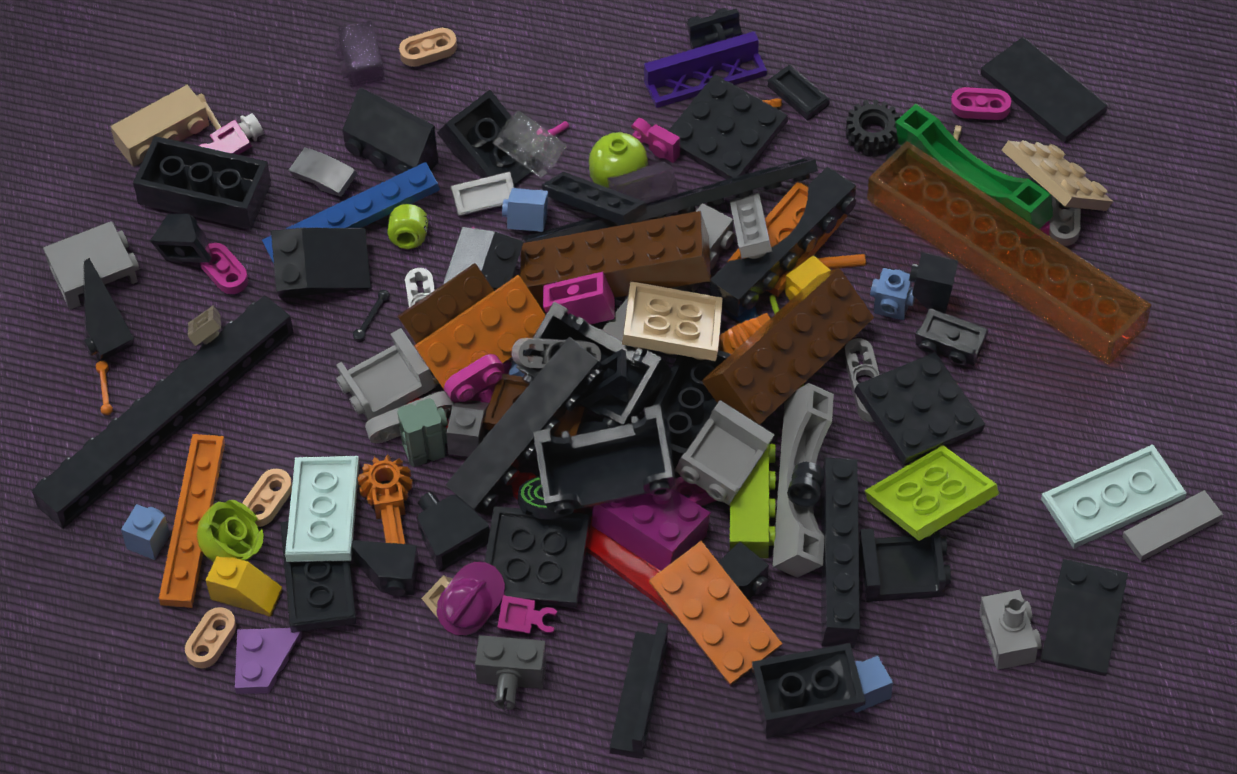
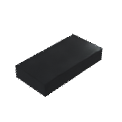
[768,64,830,121]

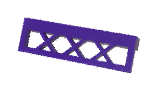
[644,31,767,108]

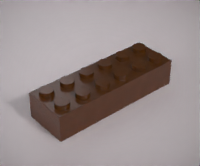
[520,211,711,310]
[702,267,874,425]

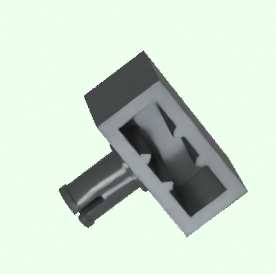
[475,635,547,710]

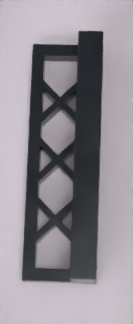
[609,622,668,759]

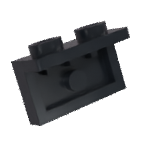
[915,308,988,366]

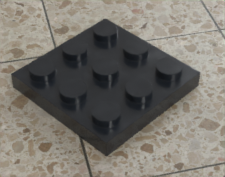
[668,74,788,179]
[854,352,985,464]
[485,506,591,608]

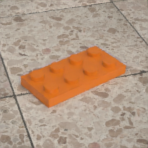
[727,181,847,297]
[414,275,546,390]
[649,541,782,686]

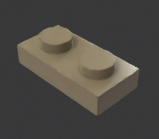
[188,305,221,346]

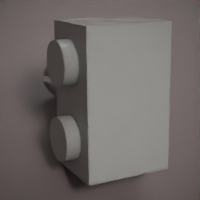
[979,590,1041,670]

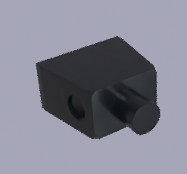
[417,492,490,572]

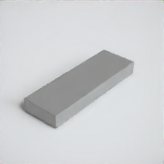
[1123,490,1223,561]

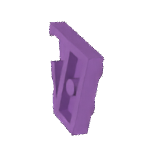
[235,628,302,694]

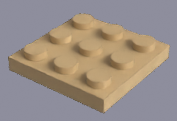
[1002,140,1113,211]
[622,281,723,361]

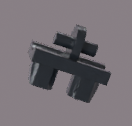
[687,8,742,49]

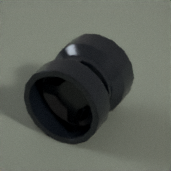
[787,462,825,507]

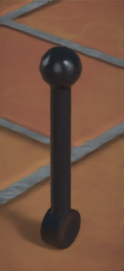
[353,289,390,342]

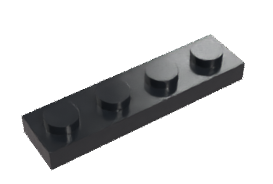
[542,172,647,225]

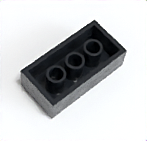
[133,136,271,230]
[653,350,731,471]

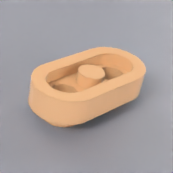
[399,28,457,67]
[242,469,292,527]
[185,607,236,668]

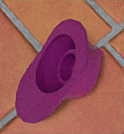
[436,562,505,636]

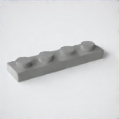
[730,193,772,259]

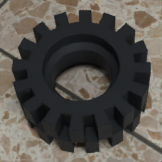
[846,99,900,157]

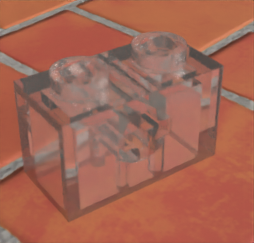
[493,110,567,178]

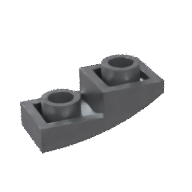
[288,147,358,196]

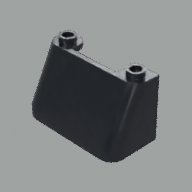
[516,302,672,428]
[533,405,675,516]

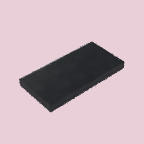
[980,37,1108,143]
[280,521,356,633]

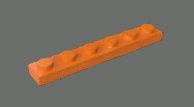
[159,434,225,608]

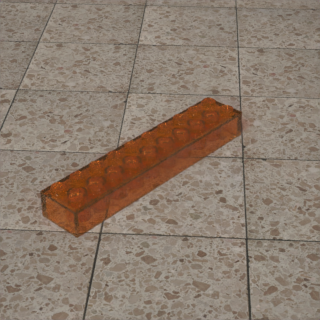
[867,141,1151,365]

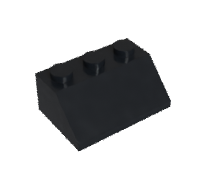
[343,88,439,176]
[443,227,524,291]

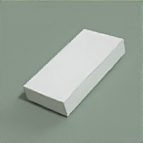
[451,172,514,216]

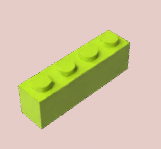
[730,444,775,558]

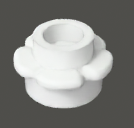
[238,113,264,142]

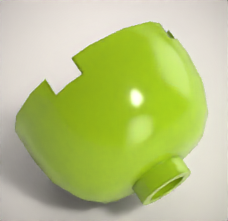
[589,132,648,193]
[197,500,264,562]

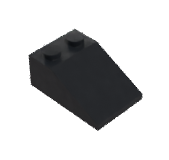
[437,90,546,185]
[271,228,371,298]
[1040,559,1128,676]
[752,643,866,739]

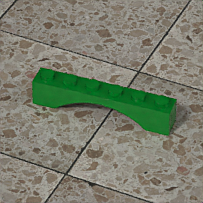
[895,104,1053,235]

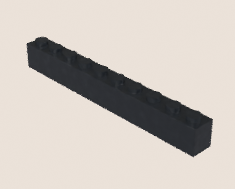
[32,295,294,529]

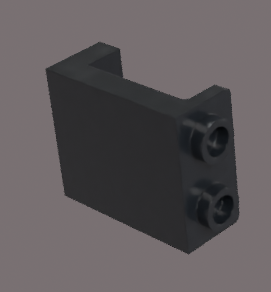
[859,528,951,602]

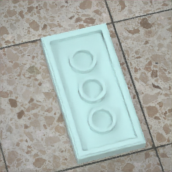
[1041,445,1186,549]
[285,456,360,562]

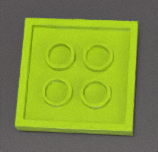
[864,445,999,541]

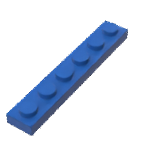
[262,162,440,264]

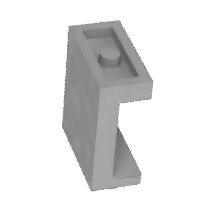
[43,221,140,310]
[336,328,435,421]
[675,400,774,505]

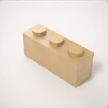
[111,85,209,167]

